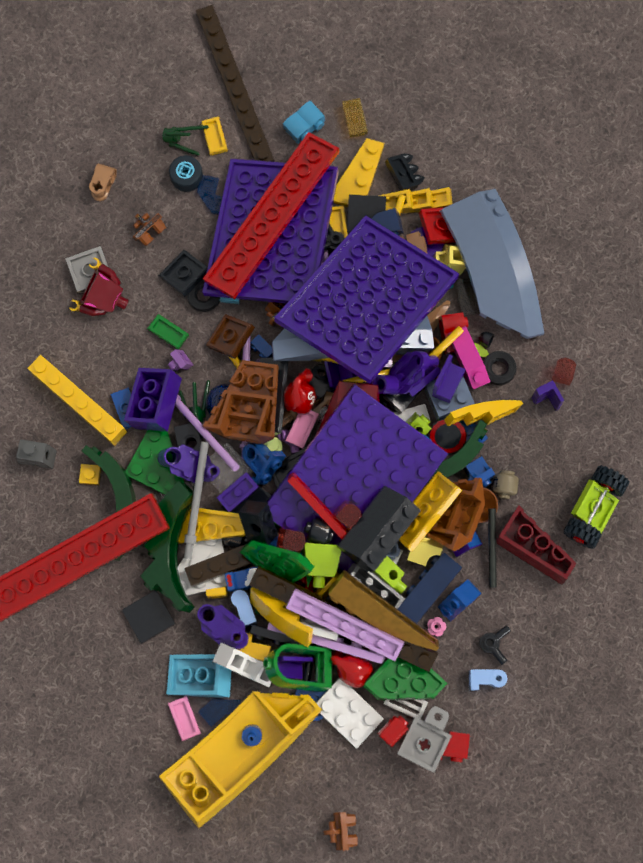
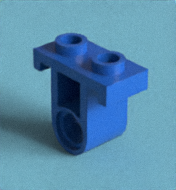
[242,444,286,485]
[438,579,482,622]

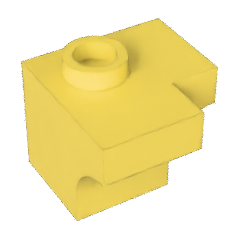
[434,244,466,275]
[407,536,443,566]

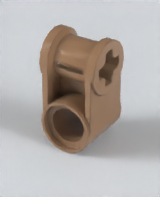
[89,163,117,201]

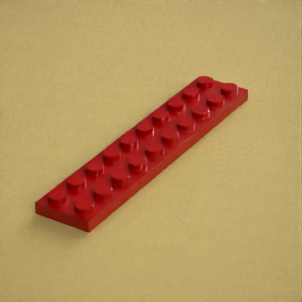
[203,132,340,299]
[0,493,170,622]

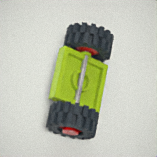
[563,465,630,549]

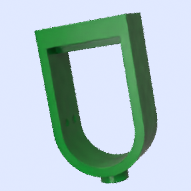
[263,644,332,692]

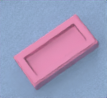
[286,410,319,449]
[168,696,201,741]

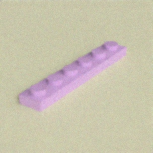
[286,588,404,661]
[268,622,385,664]

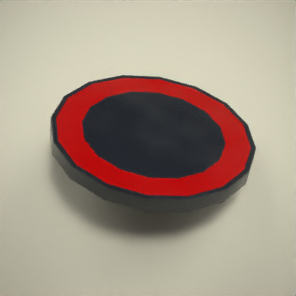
[429,417,467,454]

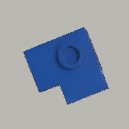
[464,457,495,488]

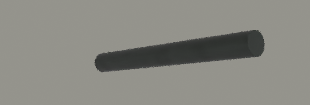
[488,508,497,587]

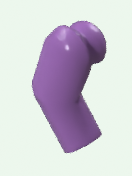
[278,430,300,454]

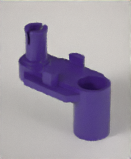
[372,351,439,395]
[157,444,220,484]
[197,604,249,650]

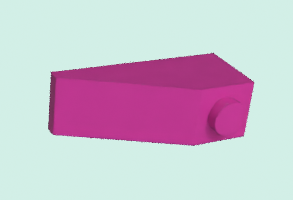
[448,326,491,389]

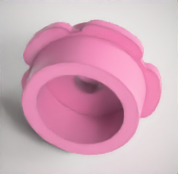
[427,617,446,637]

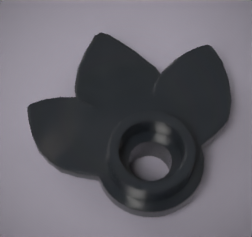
[309,364,335,401]

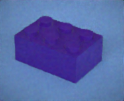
[124,368,182,432]

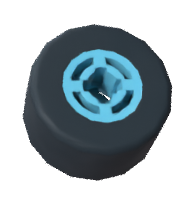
[169,155,203,192]

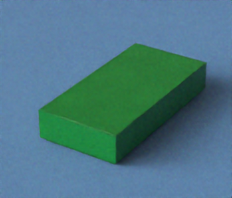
[147,314,189,350]

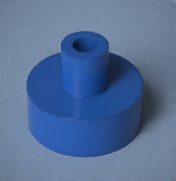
[242,724,262,746]

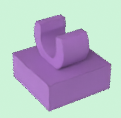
[168,349,193,371]

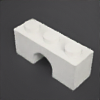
[213,643,271,687]

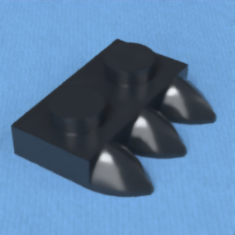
[385,154,425,191]

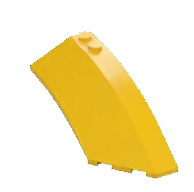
[159,691,322,828]

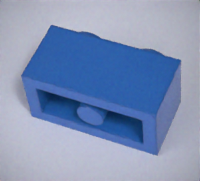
[250,334,273,358]

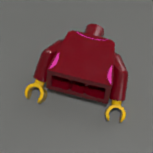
[69,257,129,316]

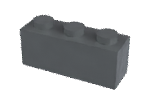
[346,563,405,609]

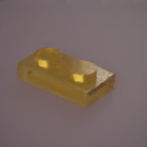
[342,98,368,138]

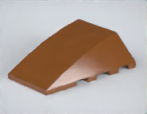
[202,360,279,444]
[415,478,485,552]

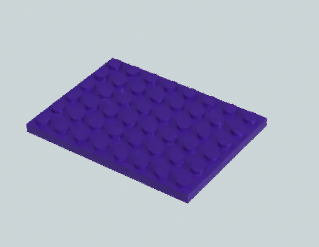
[202,159,339,303]
[274,215,459,384]
[267,384,448,571]

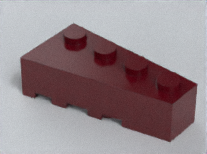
[496,506,577,585]

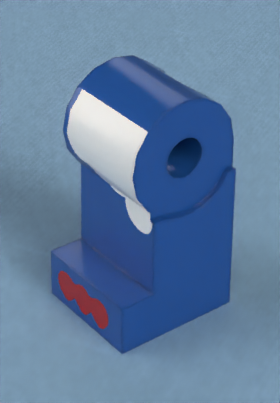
[225,567,257,592]

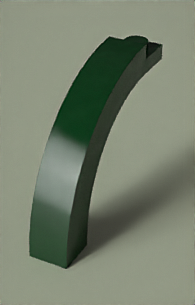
[427,420,488,483]
[81,445,136,561]

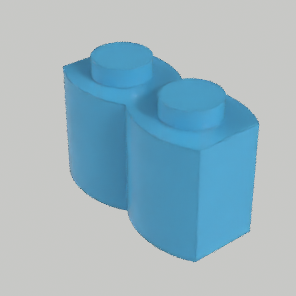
[283,101,325,144]

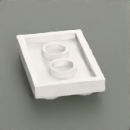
[316,678,384,749]

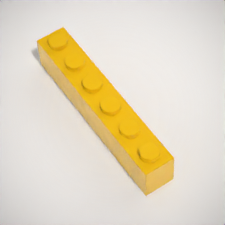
[27,355,127,446]

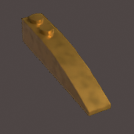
[328,570,439,651]

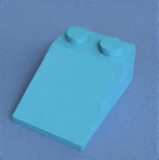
[166,654,232,698]

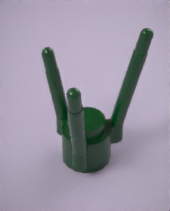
[162,125,209,156]
[179,380,210,423]

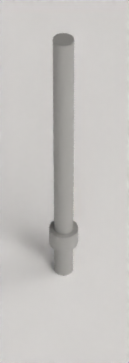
[184,442,209,559]

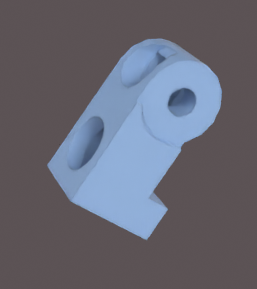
[231,590,257,628]
[469,670,508,691]

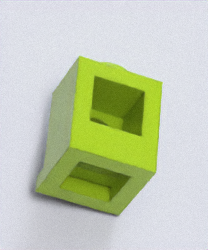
[406,412,432,435]

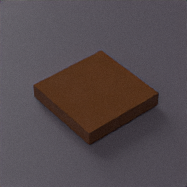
[206,314,255,359]

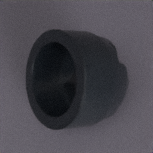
[478,331,494,348]

